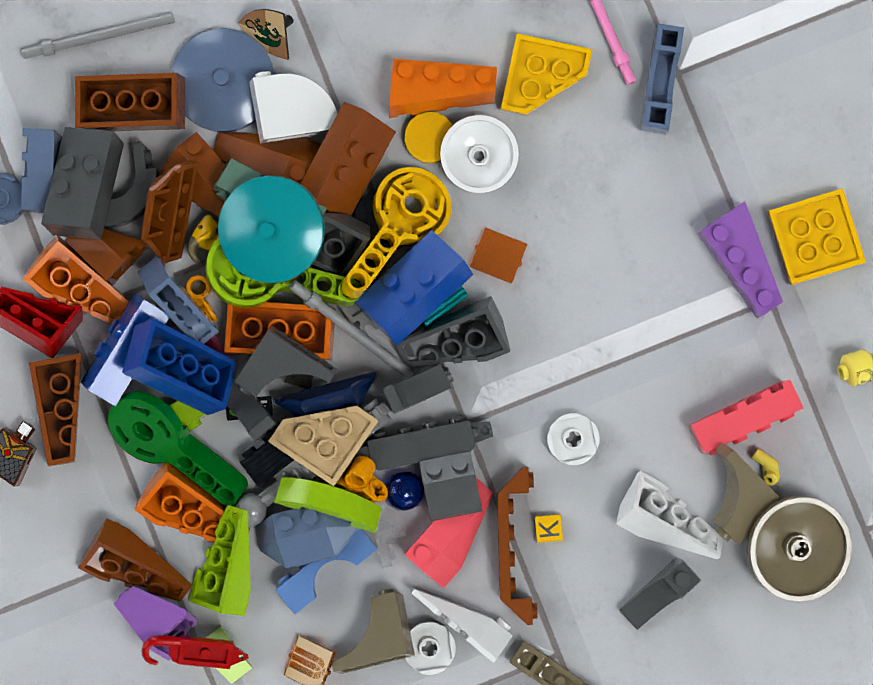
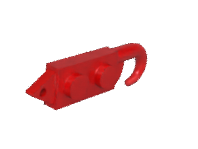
[141,635,249,669]

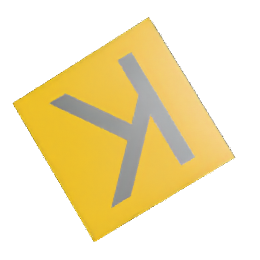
[534,514,563,543]

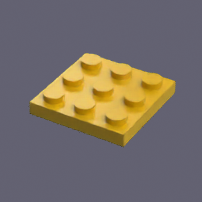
[767,188,866,286]

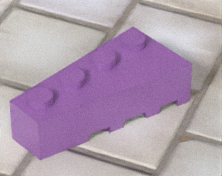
[698,201,783,318]

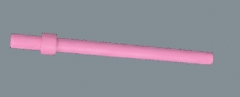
[590,0,636,85]

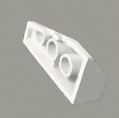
[411,588,513,663]

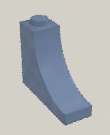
[138,255,219,344]

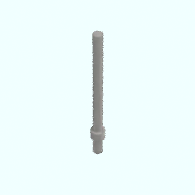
[21,13,175,59]
[289,280,414,379]

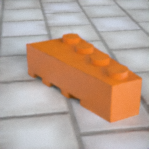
[389,59,497,119]

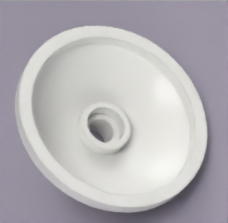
[440,115,519,193]

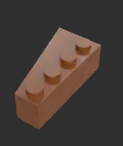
[29,353,82,467]

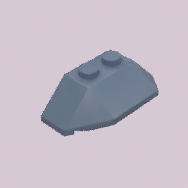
[256,507,359,569]

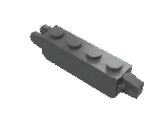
[352,416,493,471]

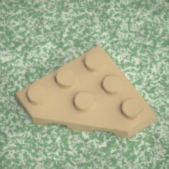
[268,406,379,486]

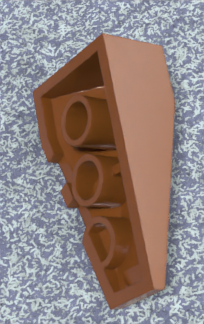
[78,518,192,601]

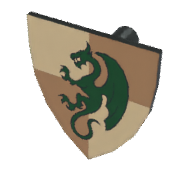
[238,9,294,60]

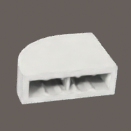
[249,71,337,144]

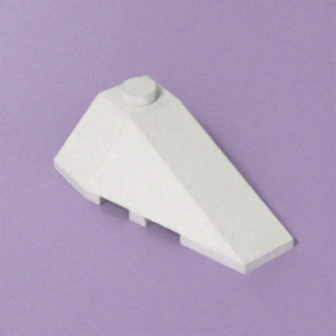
[616,470,723,560]

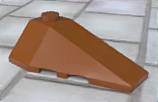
[159,132,226,218]
[213,132,321,184]

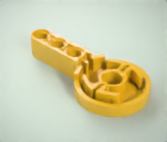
[341,167,452,298]

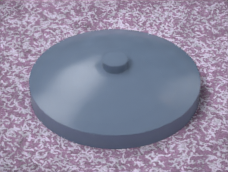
[172,28,275,132]

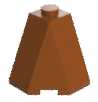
[65,228,149,284]

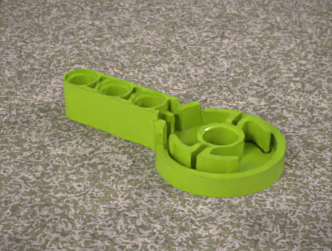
[205,238,361,308]

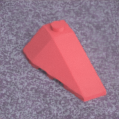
[405,478,493,588]

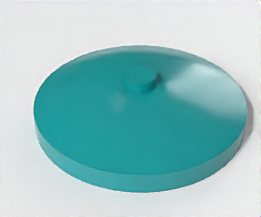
[218,176,325,283]

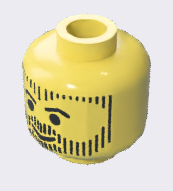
[837,349,873,387]

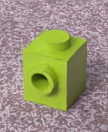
[170,401,206,432]

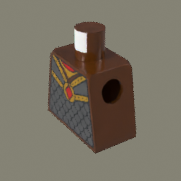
[0,421,37,487]

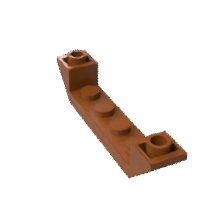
[497,467,538,625]

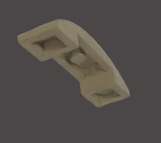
[509,641,588,685]

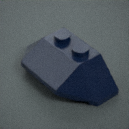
[274,371,377,417]

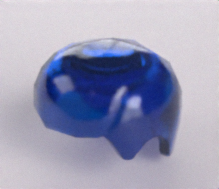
[385,471,424,511]

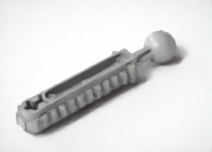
[235,398,392,527]

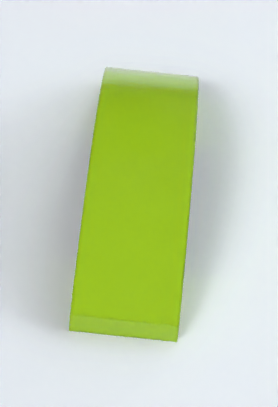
[274,477,382,533]

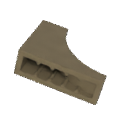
[712,443,781,544]
[331,589,415,674]

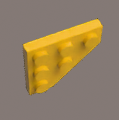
[501,33,593,116]

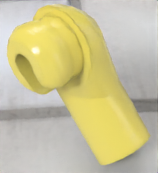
[751,448,780,486]

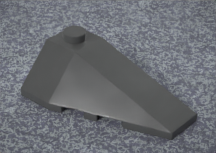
[394,296,510,367]

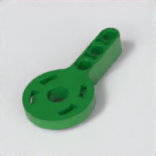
[108,392,248,506]

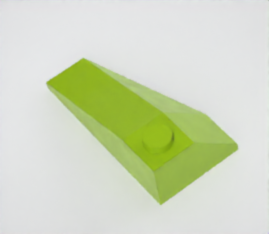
[189,505,251,616]

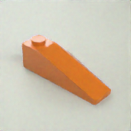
[23,236,130,323]
[135,463,250,543]

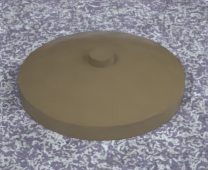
[747,496,852,601]

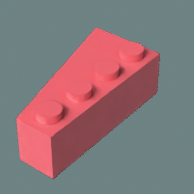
[689,380,804,456]

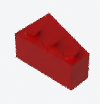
[0,286,83,358]

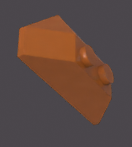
[141,160,198,263]

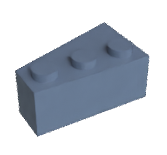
[21,128,62,213]

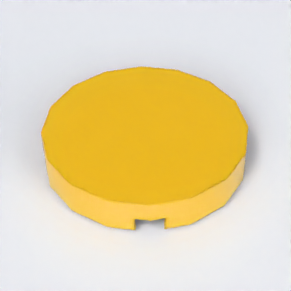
[404,112,453,164]

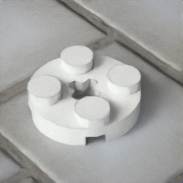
[547,413,600,465]
[405,621,456,675]

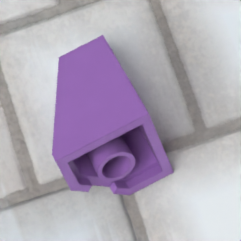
[113,586,198,661]

